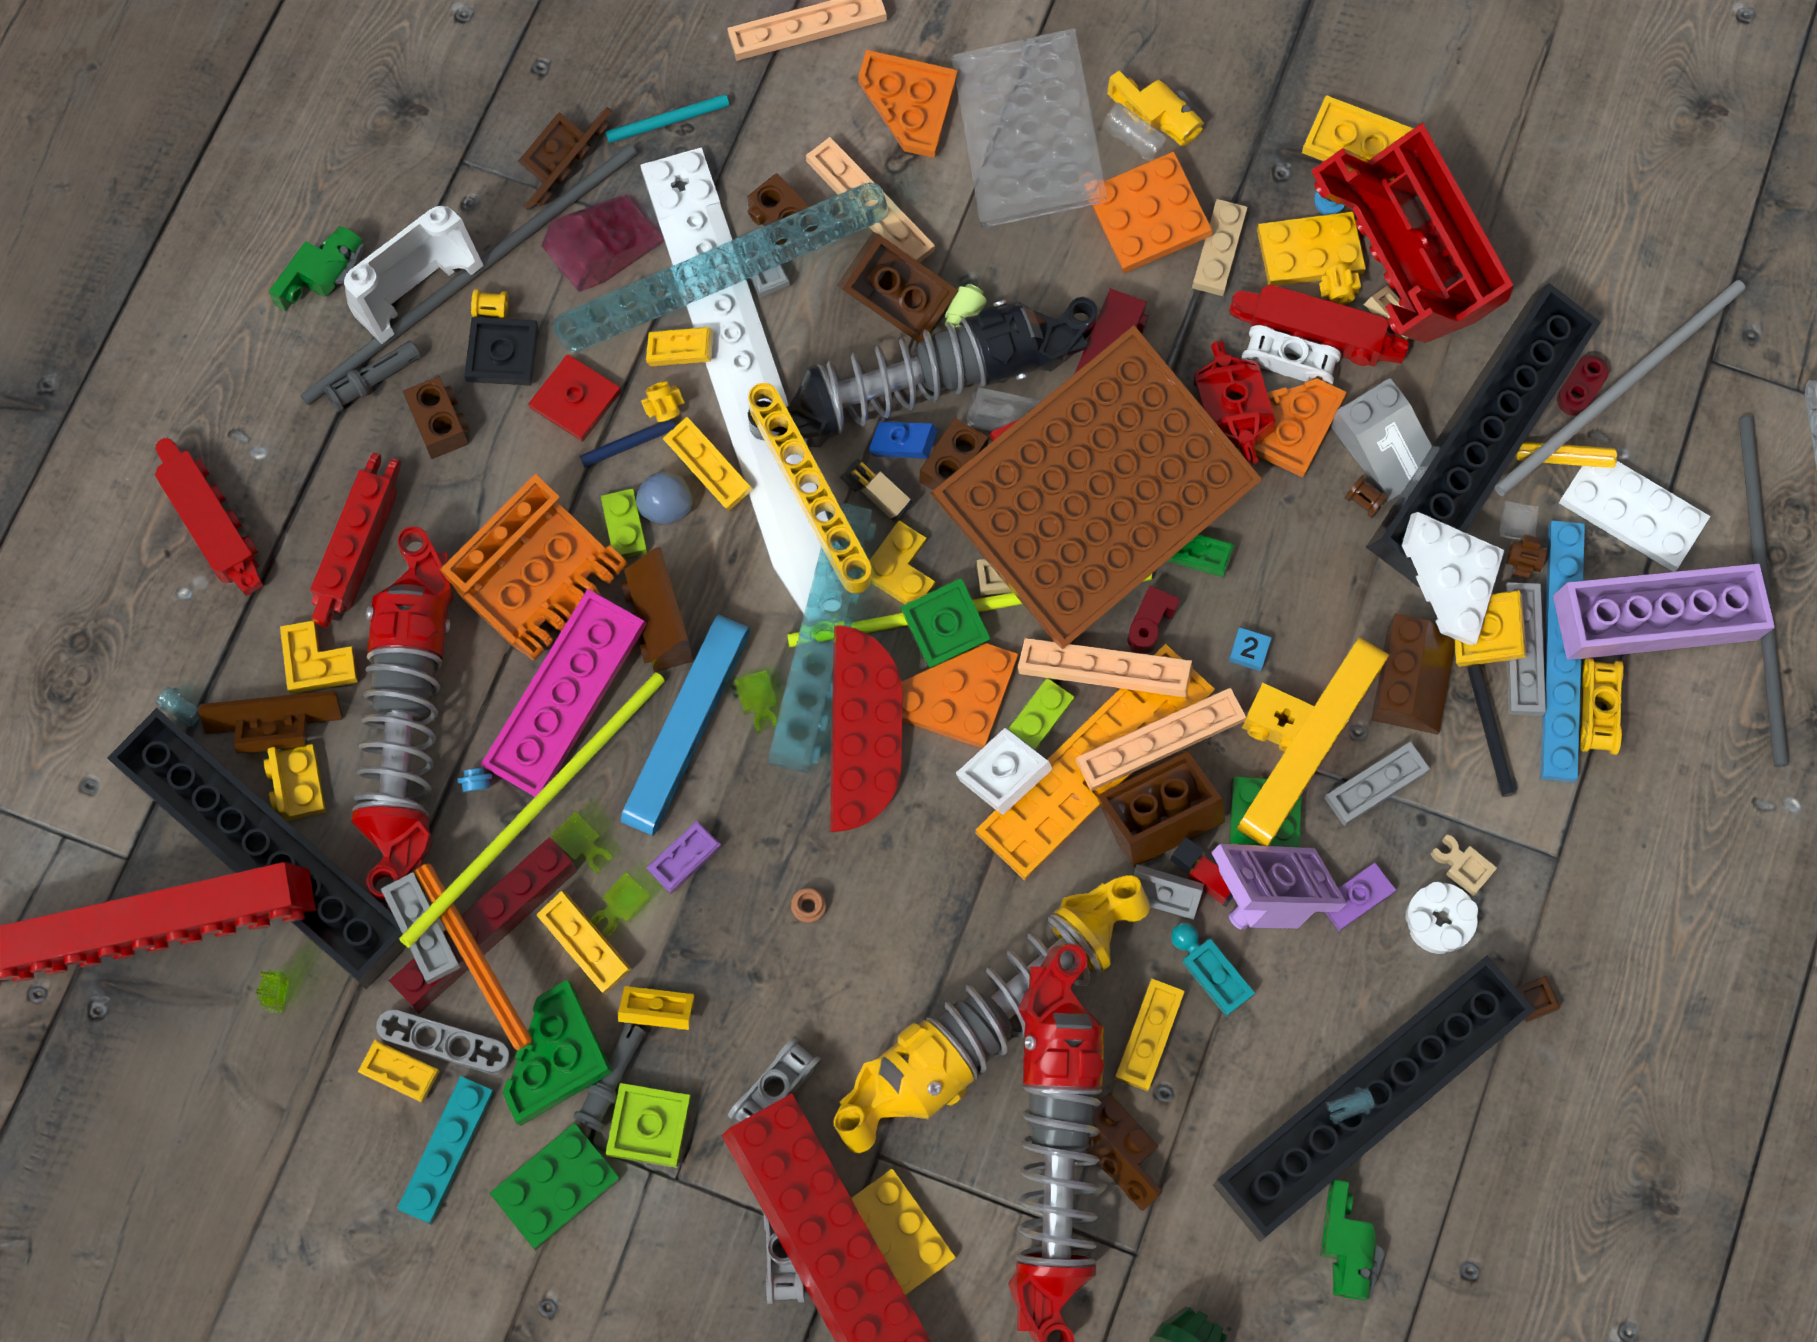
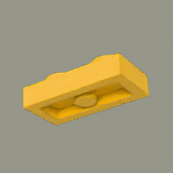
[618,986,694,1030]

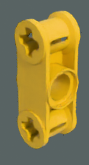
[1580,658,1623,755]

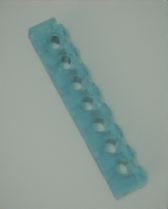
[768,502,877,774]

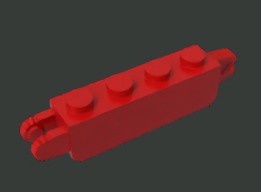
[1229,284,1409,367]
[155,437,263,596]
[310,452,401,628]

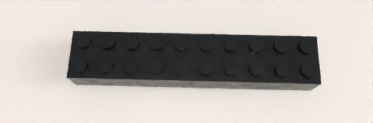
[1366,283,1601,587]
[107,708,406,989]
[1213,955,1535,1242]

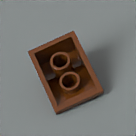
[836,232,958,342]

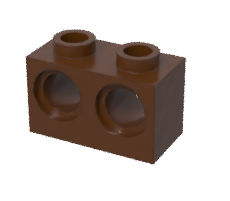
[747,173,820,254]
[403,376,470,459]
[919,418,988,490]

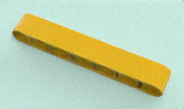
[748,383,872,594]
[1237,637,1390,846]

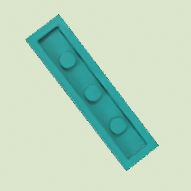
[397,1076,495,1225]

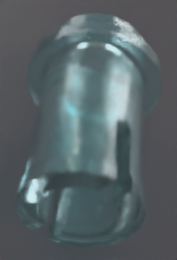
[156,687,200,727]
[1326,1086,1375,1124]

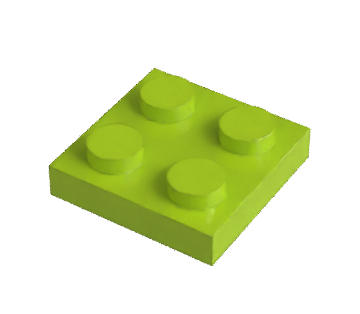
[606,1083,691,1168]

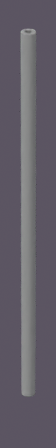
[1494,280,1745,496]

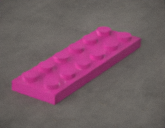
[480,589,647,797]

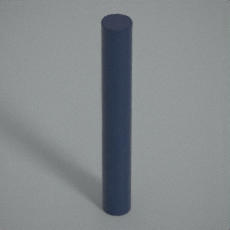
[580,419,675,468]

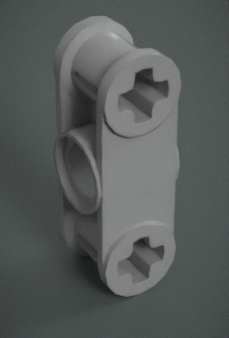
[728,1037,822,1122]
[764,1214,804,1304]

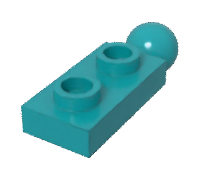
[1171,923,1255,1017]

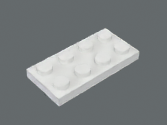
[1559,461,1710,572]

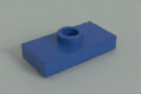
[869,422,938,459]

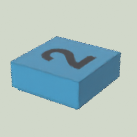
[1229,627,1272,672]

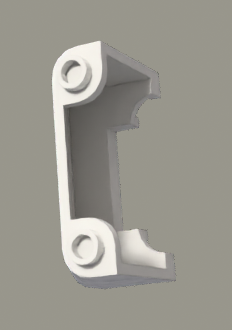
[344,206,484,344]

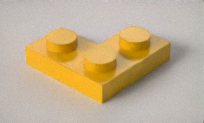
[861,521,935,605]
[280,621,358,694]

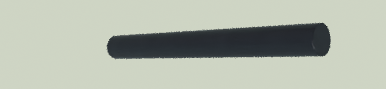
[1467,664,1515,797]

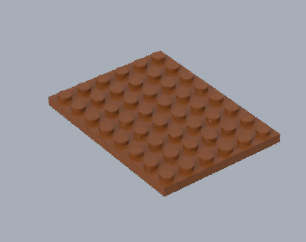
[930,325,1263,649]

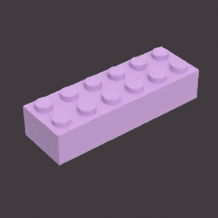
[1553,564,1775,660]

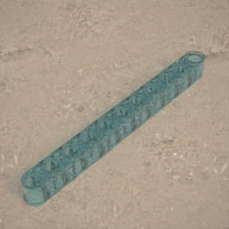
[553,182,888,352]

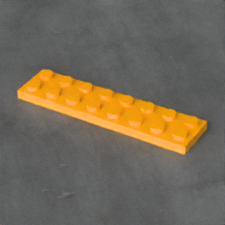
[975,644,1215,881]

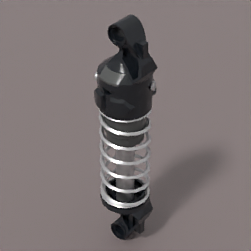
[748,297,1097,447]

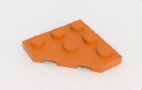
[858,50,958,158]
[1254,378,1347,478]
[901,643,1018,749]

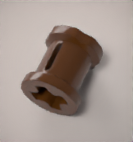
[1345,475,1390,518]

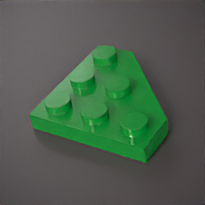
[502,980,613,1126]

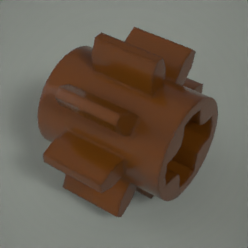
[1507,534,1547,578]

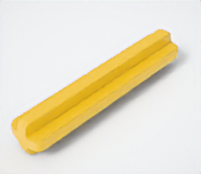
[1516,442,1618,468]

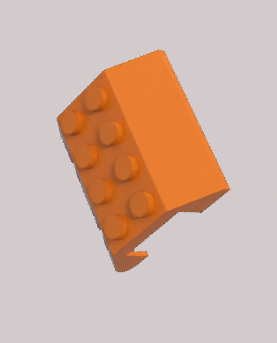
[440,473,628,661]

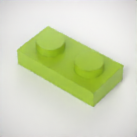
[601,489,647,559]
[1008,678,1075,751]

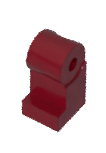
[1127,586,1181,654]

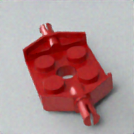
[1193,341,1276,465]

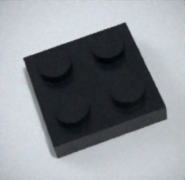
[464,317,538,386]

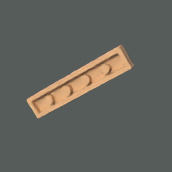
[727,0,887,61]
[806,137,935,263]
[1018,638,1193,697]
[1076,688,1246,791]

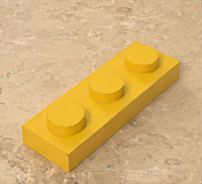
[663,417,753,512]
[536,891,632,993]
[1115,978,1185,1092]

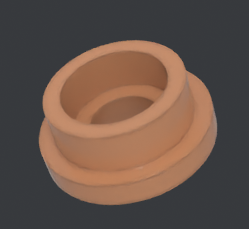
[791,888,826,923]

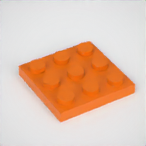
[1085,151,1213,274]

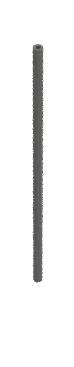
[300,144,637,405]

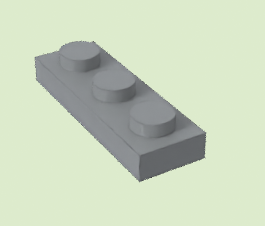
[1324,741,1430,826]
[381,872,461,984]

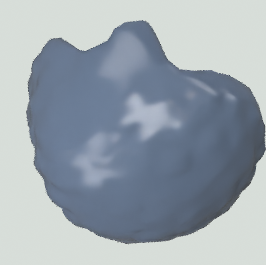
[636,471,693,525]

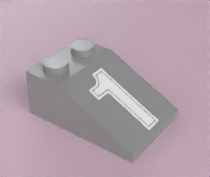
[1330,378,1432,503]

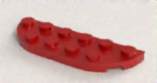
[830,625,903,832]

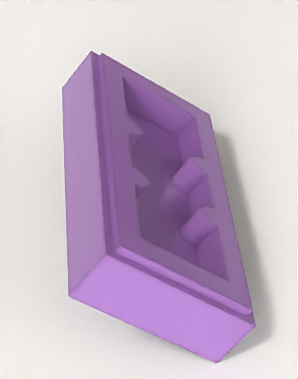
[646,821,721,894]
[1324,863,1396,931]

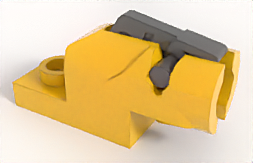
[1107,70,1204,147]

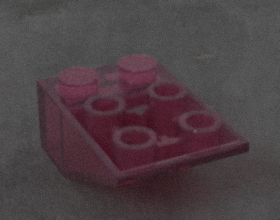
[541,194,664,292]

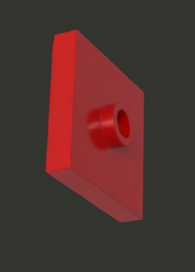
[528,354,621,442]

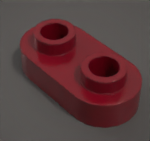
[1557,355,1609,416]

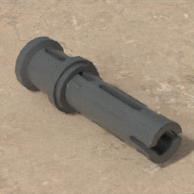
[323,340,421,412]
[573,1023,646,1131]

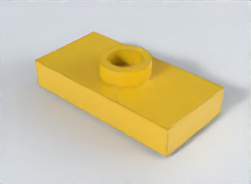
[646,327,713,367]
[358,1040,440,1103]

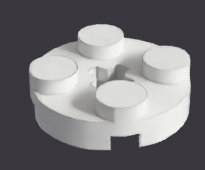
[1406,882,1478,954]

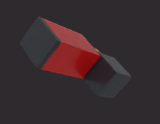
[1170,837,1233,907]

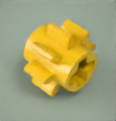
[1319,265,1361,305]
[641,381,685,422]

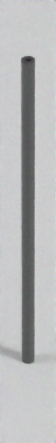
[1739,416,1788,767]

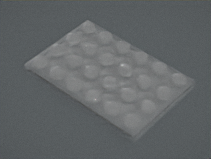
[952,28,1108,228]

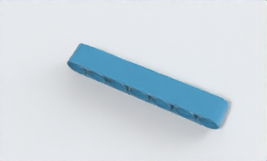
[621,614,750,836]

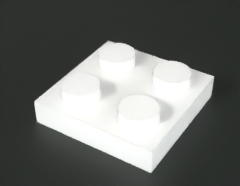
[956,728,1052,815]

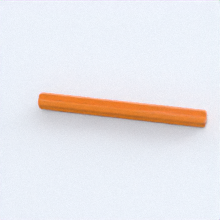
[414,863,532,1050]

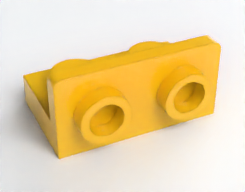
[264,744,326,821]

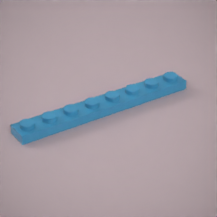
[1540,520,1585,783]

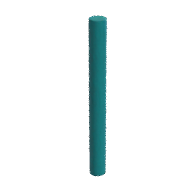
[605,94,730,144]

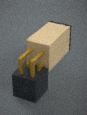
[839,459,913,521]

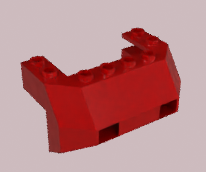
[1311,122,1514,343]

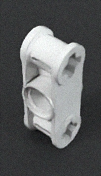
[1242,325,1341,385]

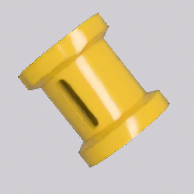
[471,289,509,319]

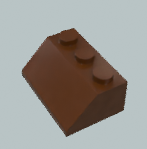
[621,547,693,673]
[1371,613,1455,735]
[1097,751,1225,868]

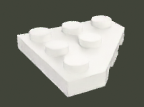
[1402,512,1504,645]

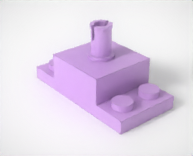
[1211,844,1347,930]

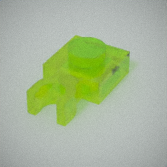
[734,670,778,735]
[550,811,613,874]
[590,872,653,937]
[256,970,289,1014]

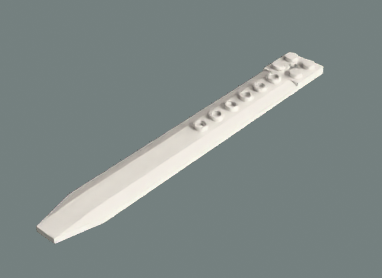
[640,147,841,623]

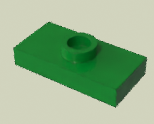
[1167,534,1235,578]

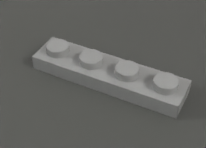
[1504,582,1546,716]

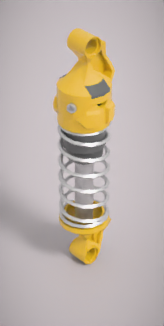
[834,875,1151,1153]

